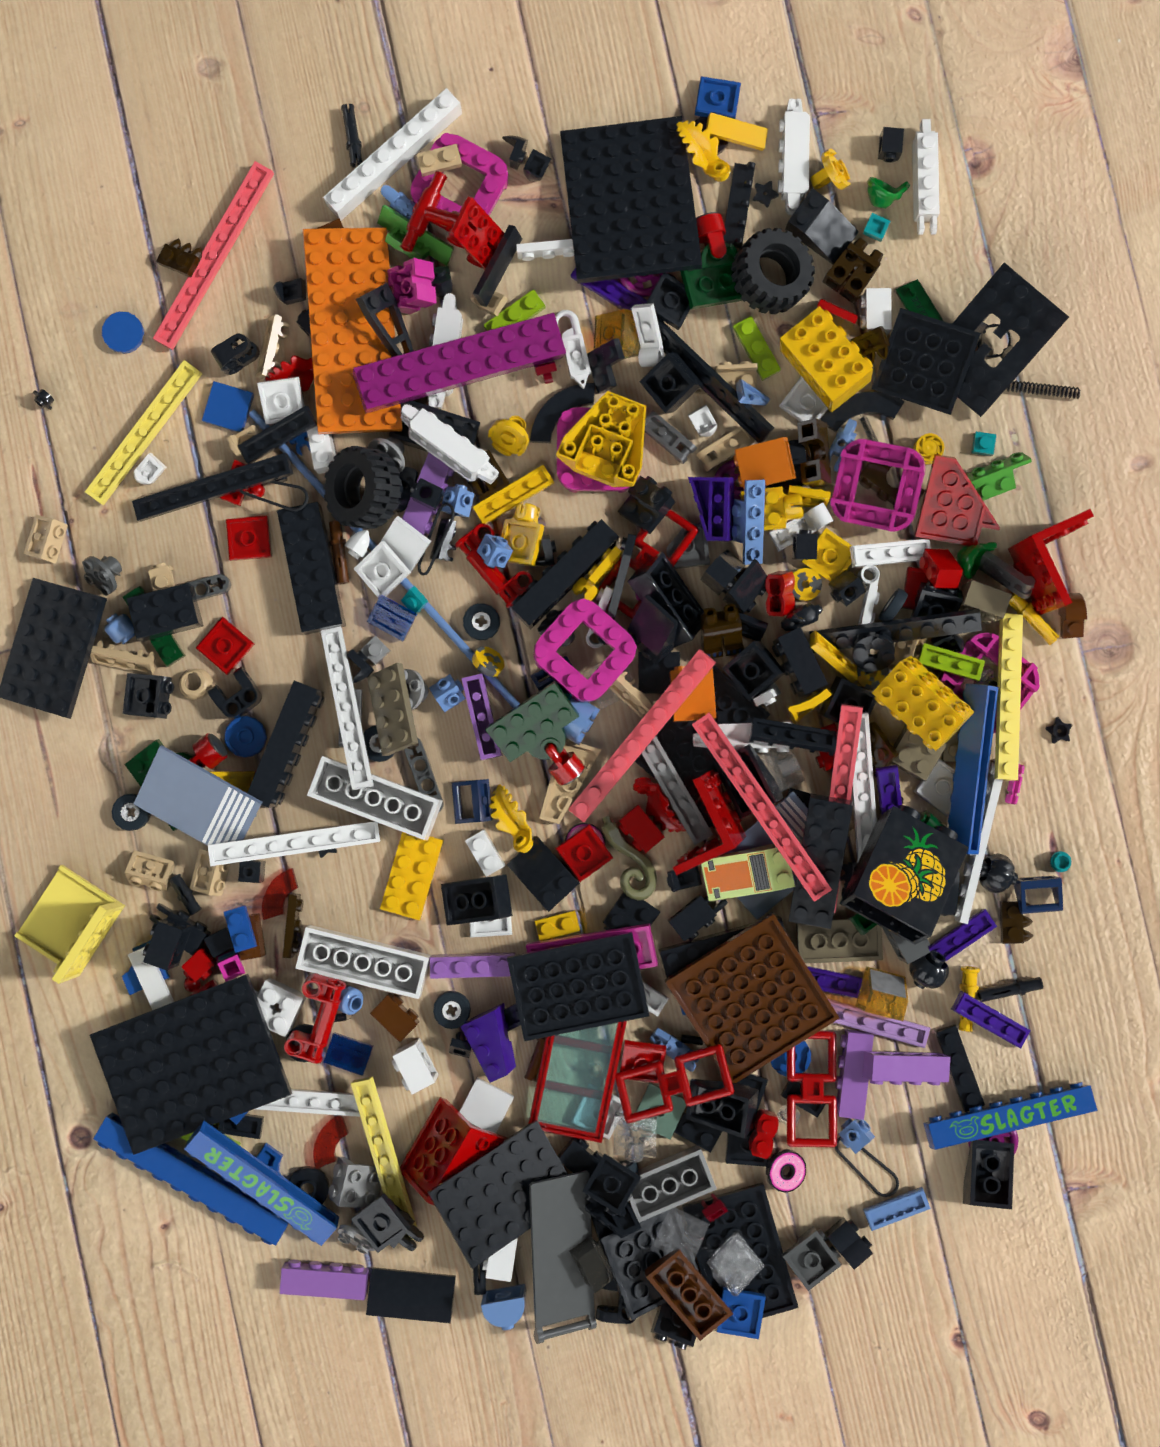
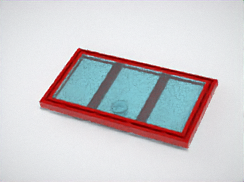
[528,1021,627,1143]

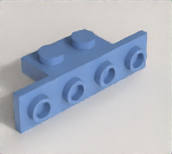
[731,479,765,565]

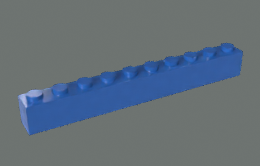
[93,1112,289,1246]

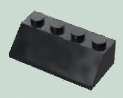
[627,552,704,647]

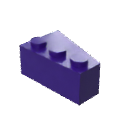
[688,477,734,541]
[461,1003,516,1083]

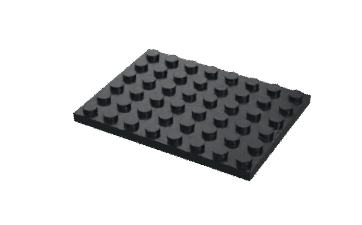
[560,116,702,284]
[90,974,293,1155]

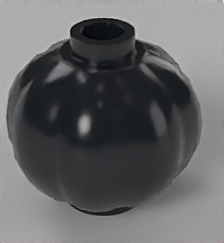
[979,853,1018,893]
[909,950,949,989]

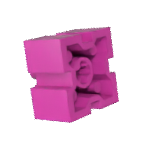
[387,258,437,315]

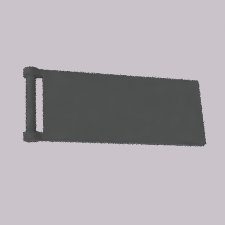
[529,1170,597,1344]

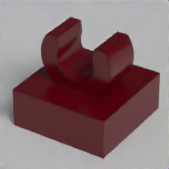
[534,361,557,384]
[701,1193,728,1222]

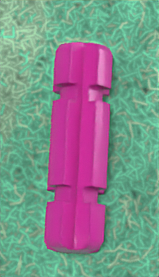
[1005,764,1025,805]

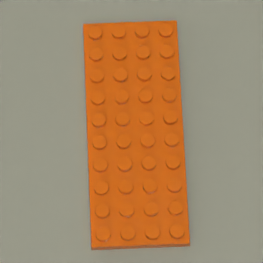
[303,228,402,434]

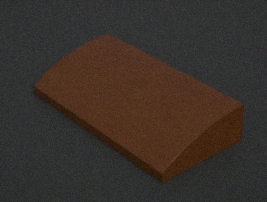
[645,1248,733,1341]

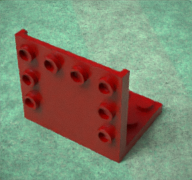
[1008,509,1094,616]
[673,769,746,875]
[400,1097,507,1205]

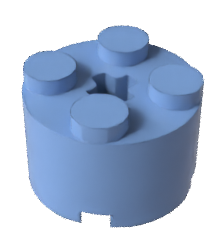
[563,698,600,745]

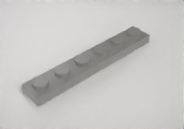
[641,736,713,845]

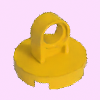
[810,149,851,190]
[488,415,529,456]

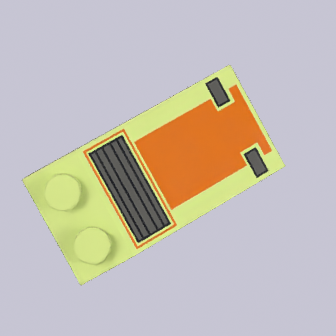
[701,844,795,901]

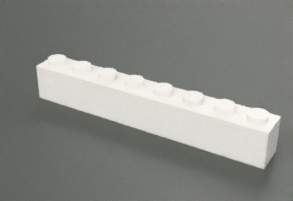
[323,88,462,221]

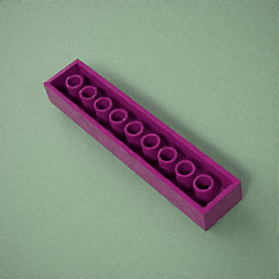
[353,313,566,414]

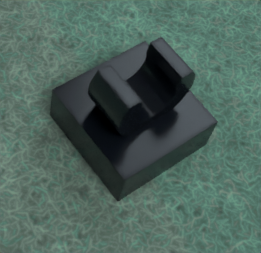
[449,1032,472,1058]

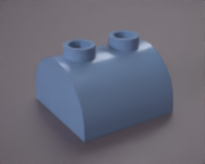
[481,1284,526,1330]

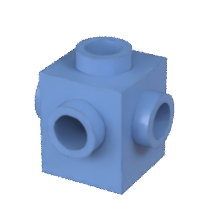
[441,484,475,517]
[477,534,513,568]
[429,674,466,712]
[839,1118,875,1154]

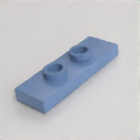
[863,1187,931,1231]

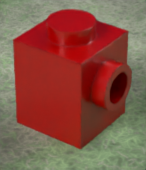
[181,947,217,982]

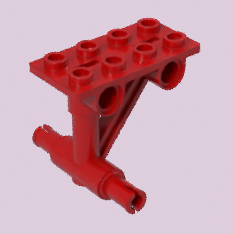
[400,171,504,270]

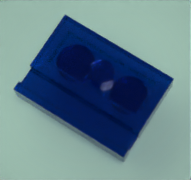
[367,594,418,641]
[323,1032,374,1076]

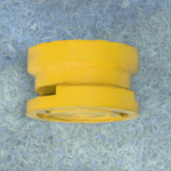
[913,433,945,465]

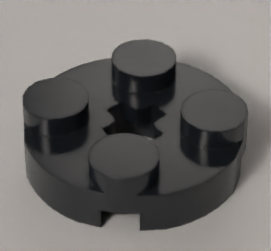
[852,632,895,673]

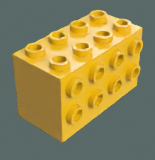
[780,306,873,413]
[872,656,974,751]

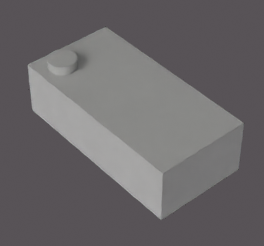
[629,1145,717,1222]

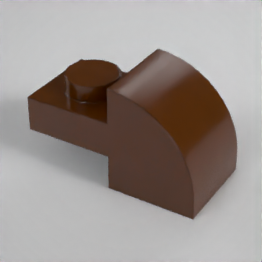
[1058,593,1087,639]

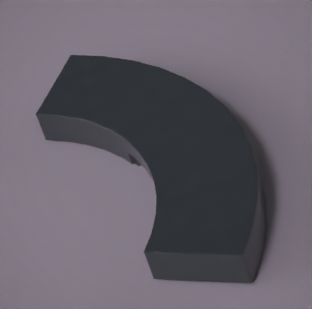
[530,383,595,444]
[820,392,905,432]

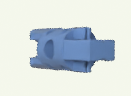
[380,185,415,219]
[829,418,857,472]
[649,1028,700,1072]

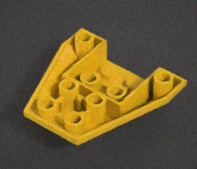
[556,391,646,487]

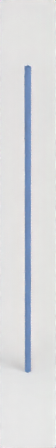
[249,409,520,708]

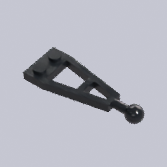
[356,283,414,357]
[597,534,636,645]

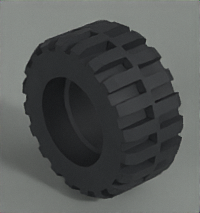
[731,228,815,314]
[323,446,402,529]

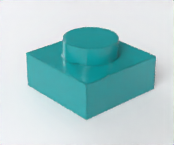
[862,213,891,242]
[971,431,997,456]
[400,586,428,616]

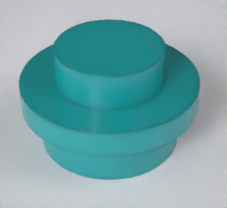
[1050,851,1072,872]

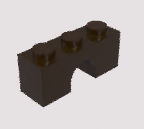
[797,418,832,488]
[859,462,925,508]

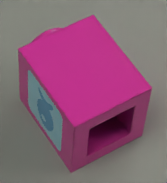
[216,949,245,982]

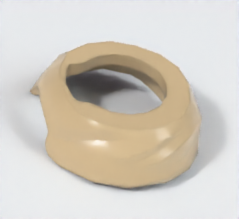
[178,669,213,700]

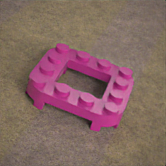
[411,133,508,216]
[557,407,639,493]
[831,439,926,532]
[533,599,637,702]
[939,633,1040,733]

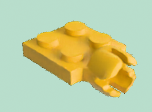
[741,487,804,531]
[501,502,545,566]
[572,546,622,601]

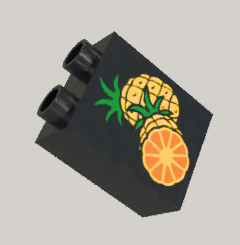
[839,805,969,945]

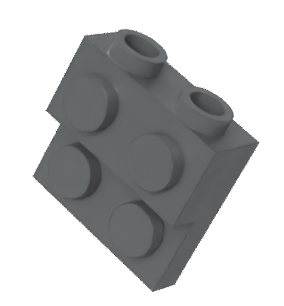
[782,1226,842,1291]

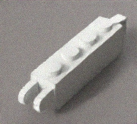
[778,99,810,216]
[912,119,940,235]
[429,293,463,409]
[401,404,499,484]
[693,722,791,753]

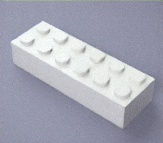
[307,756,443,840]
[295,925,431,999]

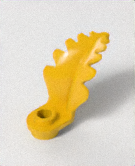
[677,120,731,182]
[489,784,533,853]

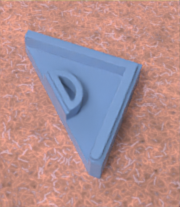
[735,379,770,406]

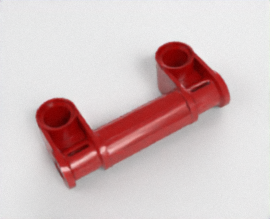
[455,523,534,608]
[284,973,346,1064]

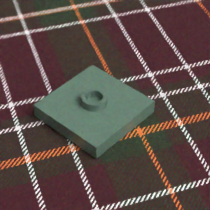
[633,1082,686,1140]

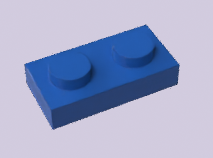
[224,905,257,953]

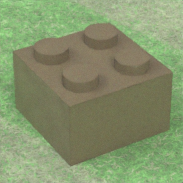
[959,580,1012,624]
[890,724,947,781]

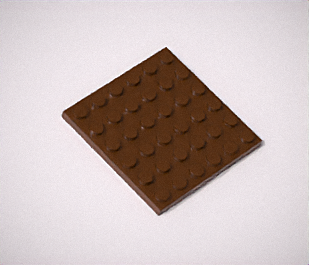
[665,912,840,1083]

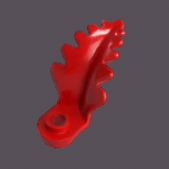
[265,355,314,391]
[633,777,686,833]

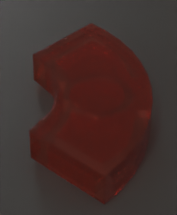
[262,868,299,920]
[313,1115,349,1169]

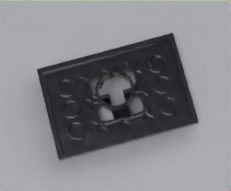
[952,262,1069,417]

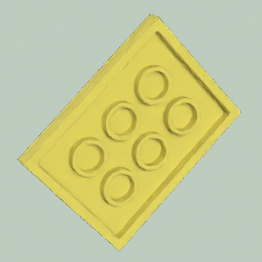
[14,865,126,984]

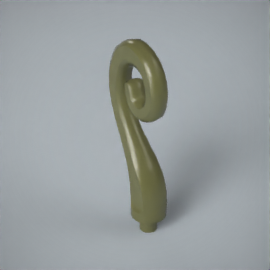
[601,816,657,900]

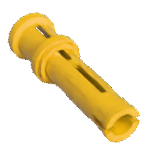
[1009,593,1059,645]
[959,966,980,1032]

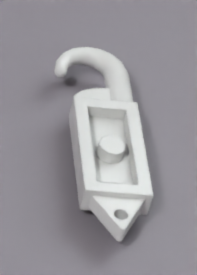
[555,310,591,389]

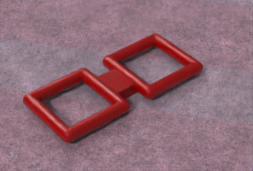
[598,509,699,619]
[787,1031,837,1148]
[615,1044,734,1123]

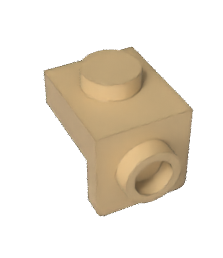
[470,291,508,317]
[227,425,259,456]
[148,563,175,591]

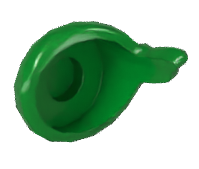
[867,177,910,209]
[956,542,997,580]

